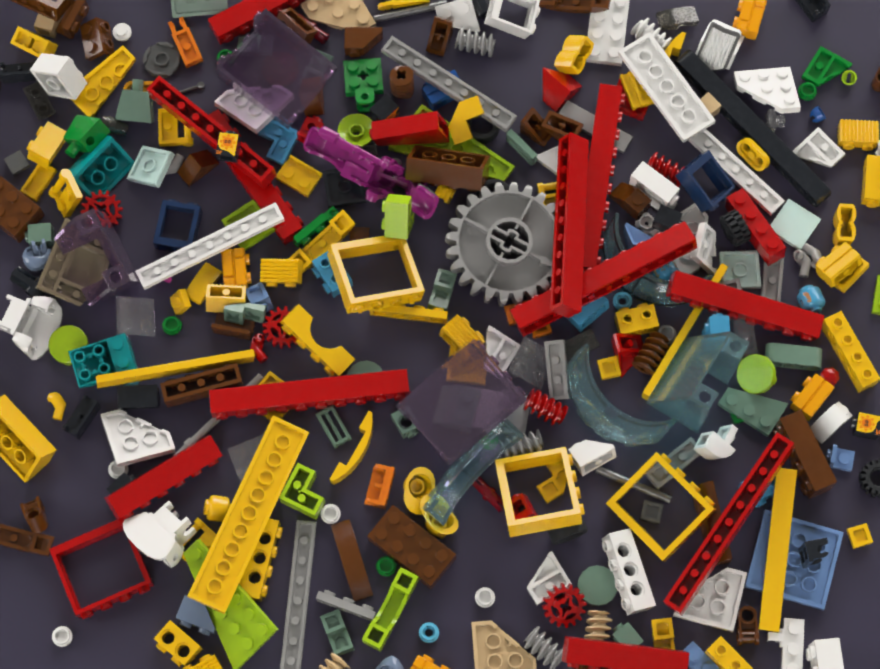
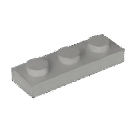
[544,339,571,400]
[645,437,700,490]
[316,590,377,621]

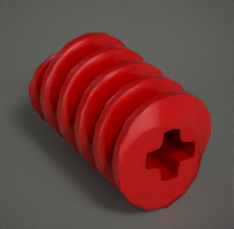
[647,152,685,187]
[523,388,568,426]

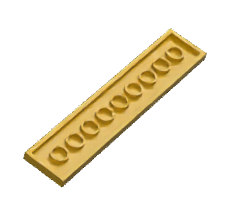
[187,415,309,614]

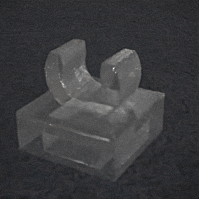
[766,109,786,132]

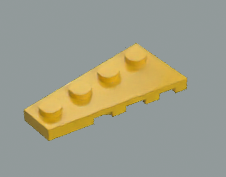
[70,45,136,117]

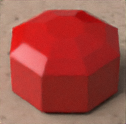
[819,367,840,386]

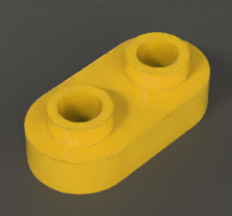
[736,137,770,171]

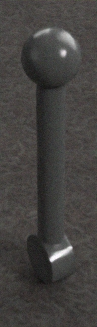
[179,82,205,94]

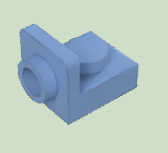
[246,282,274,313]
[825,444,855,472]

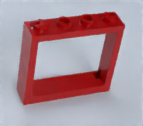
[49,518,154,619]

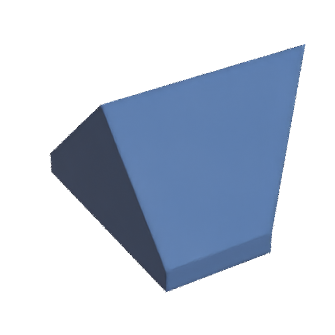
[623,223,652,250]

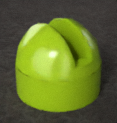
[841,70,857,86]

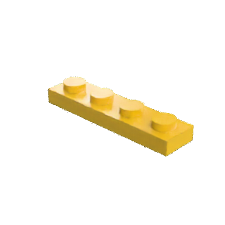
[369,304,448,324]

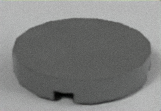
[143,42,181,79]

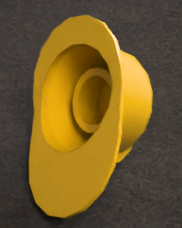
[403,467,435,515]
[420,494,459,539]

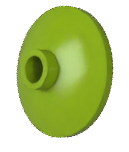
[337,113,373,147]

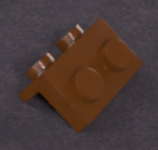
[56,0,90,39]
[80,17,114,61]

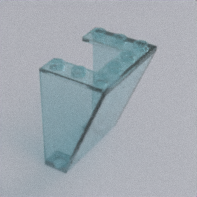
[646,331,750,433]

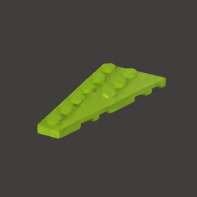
[388,104,515,182]
[183,539,279,669]

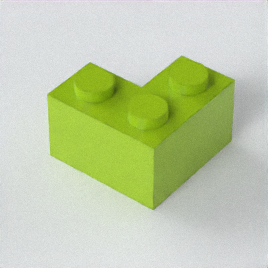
[381,194,415,239]
[279,463,326,520]

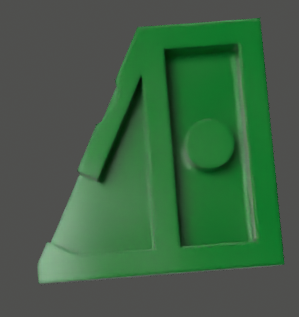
[801,46,853,88]

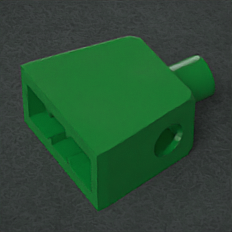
[64,115,110,158]

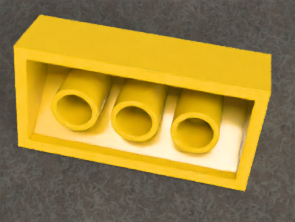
[0,395,57,483]

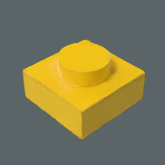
[170,289,191,315]
[597,356,621,380]
[846,523,873,549]

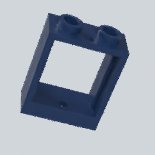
[675,150,735,213]
[153,199,203,252]

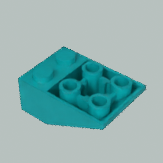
[68,333,138,388]

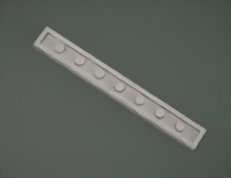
[381,36,517,132]
[280,520,317,669]

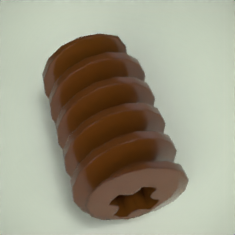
[389,65,414,99]
[632,331,669,376]

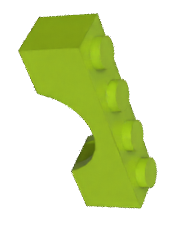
[362,567,419,652]

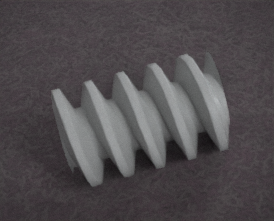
[455,27,496,58]
[500,429,544,458]
[523,626,563,669]

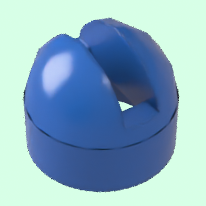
[810,106,826,123]

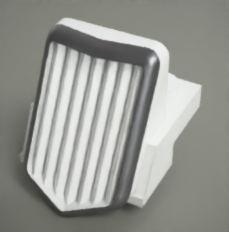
[695,20,745,71]

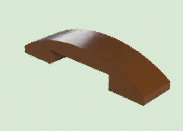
[539,0,611,13]
[331,519,373,601]
[0,524,55,557]

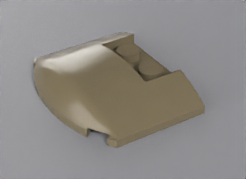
[36,218,110,307]

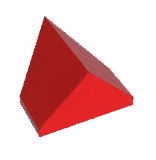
[543,67,582,113]
[611,333,643,378]

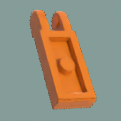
[168,17,203,68]

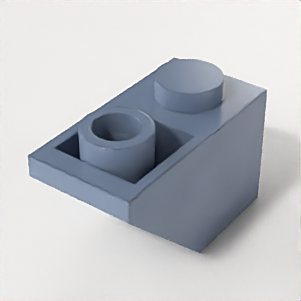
[176,595,217,636]

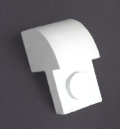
[810,401,853,444]
[693,424,738,460]

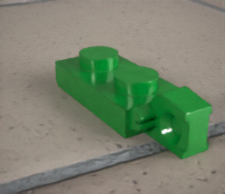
[293,206,339,248]

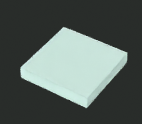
[127,145,175,188]
[770,199,821,250]
[719,250,761,290]

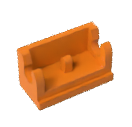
[364,464,395,510]

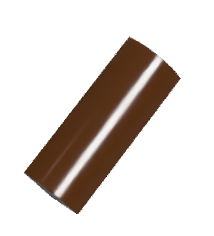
[692,480,733,566]

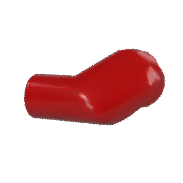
[250,333,268,363]

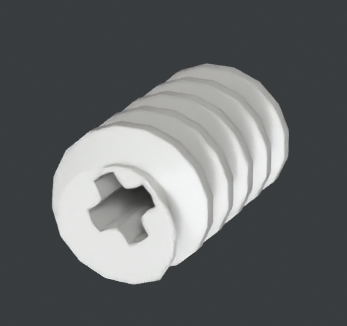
[630,18,672,51]

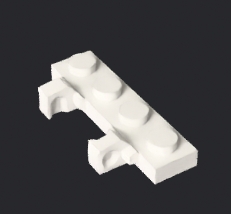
[767,618,805,669]

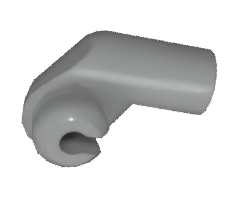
[166,153,185,175]
[801,243,822,269]
[793,249,811,278]

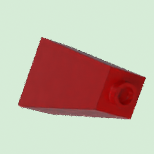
[369,111,449,146]

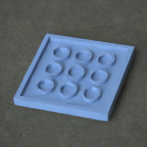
[744,509,844,610]

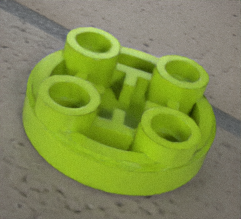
[48,325,89,366]
[737,354,777,394]

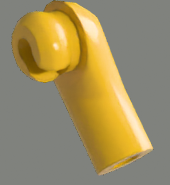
[47,392,66,421]

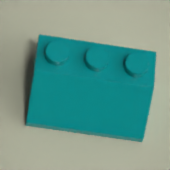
[69,135,135,202]

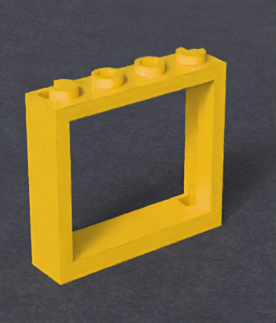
[327,236,425,314]
[495,447,585,537]
[606,452,716,562]

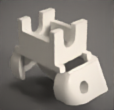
[0,294,63,360]
[123,501,197,568]

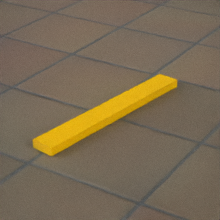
[642,263,728,401]
[96,349,255,389]
[758,468,797,632]

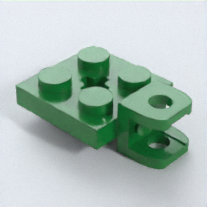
[343,58,384,113]

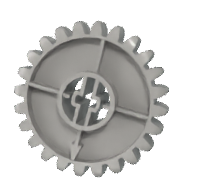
[445,182,555,307]

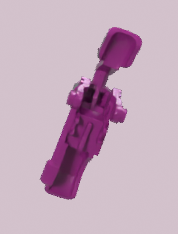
[303,126,439,219]

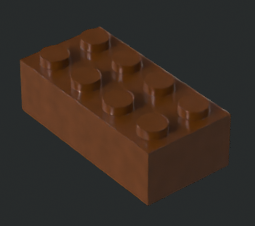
[405,145,490,192]
[0,176,45,243]
[773,410,837,499]
[367,505,456,589]

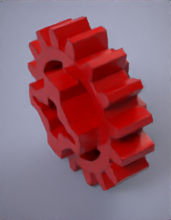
[81,190,123,232]
[262,306,297,349]
[542,583,587,628]

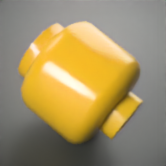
[203,495,231,522]

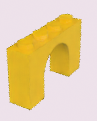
[861,155,880,208]

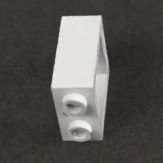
[484,0,540,39]
[629,161,680,211]

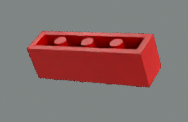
[725,188,786,266]

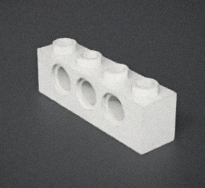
[602,528,656,616]

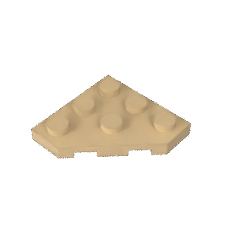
[300,0,376,30]
[471,621,537,669]

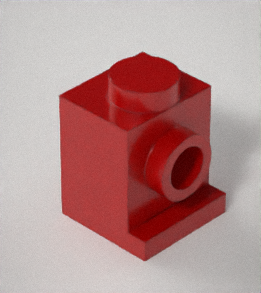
[297,115,325,143]
[511,493,539,520]

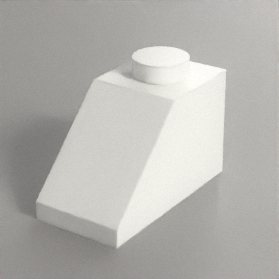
[568,440,617,476]

